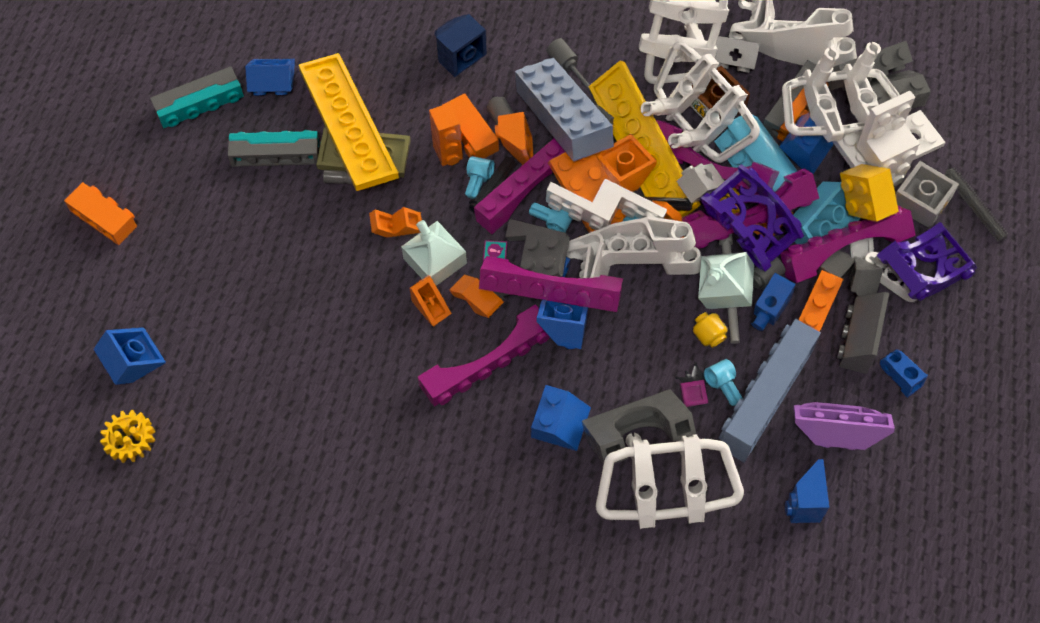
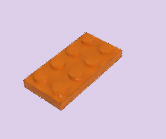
[548,152,626,233]

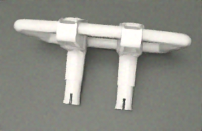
[639,0,729,84]
[641,42,760,163]
[782,42,900,142]
[596,433,744,529]

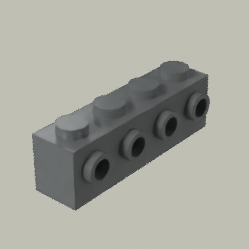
[828,41,913,91]

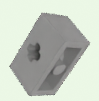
[715,36,760,73]
[677,163,725,203]

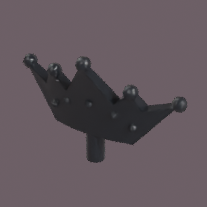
[675,362,708,384]

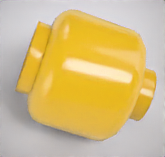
[693,312,728,348]

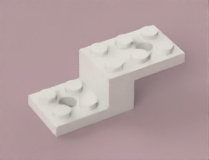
[856,91,920,186]
[833,110,945,168]
[546,179,667,230]

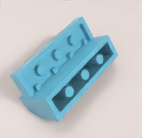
[714,115,797,192]

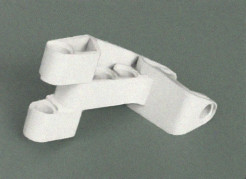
[729,0,857,67]
[566,216,702,278]

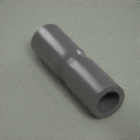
[323,170,353,185]

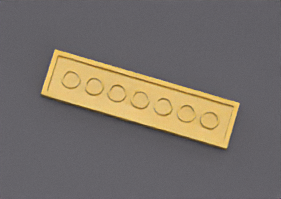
[299,53,399,191]
[588,60,701,217]

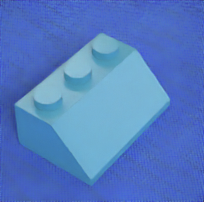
[787,182,860,244]

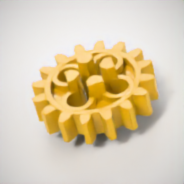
[100,410,155,463]

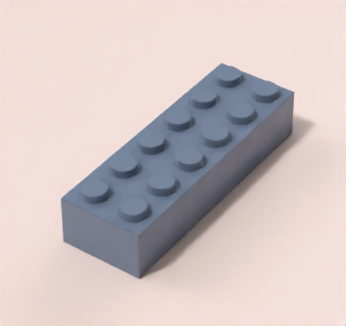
[515,58,614,161]
[718,319,821,463]

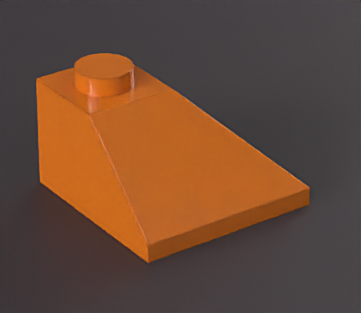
[495,112,534,165]
[595,134,657,192]

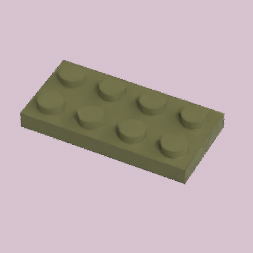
[316,128,411,178]

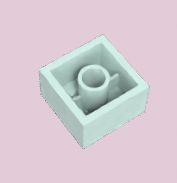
[401,220,467,286]
[698,252,754,309]

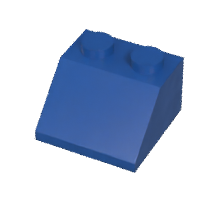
[245,59,295,95]
[779,112,833,174]
[536,300,589,349]
[94,327,166,385]
[531,385,591,451]
[785,459,829,523]

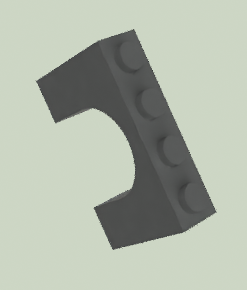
[582,389,696,465]

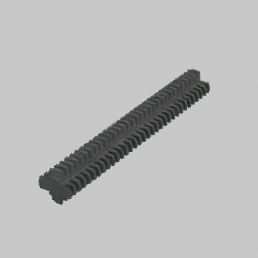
[945,167,1008,242]

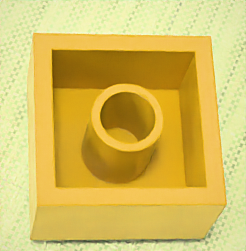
[840,164,899,222]

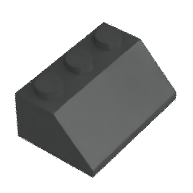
[869,70,931,109]
[837,292,889,374]

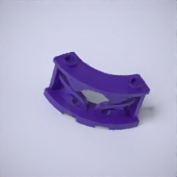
[700,164,804,272]
[876,222,978,301]

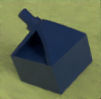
[434,14,487,77]

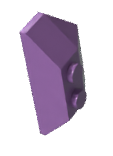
[793,402,895,450]

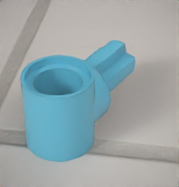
[465,156,495,199]
[529,203,573,233]
[704,359,743,406]

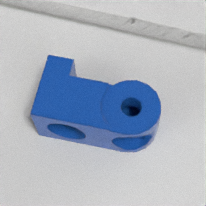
[880,350,928,398]

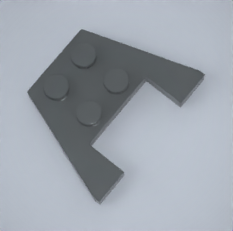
[494,219,570,300]

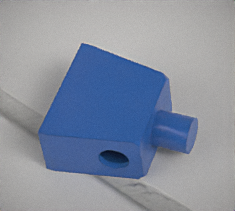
[751,273,795,331]

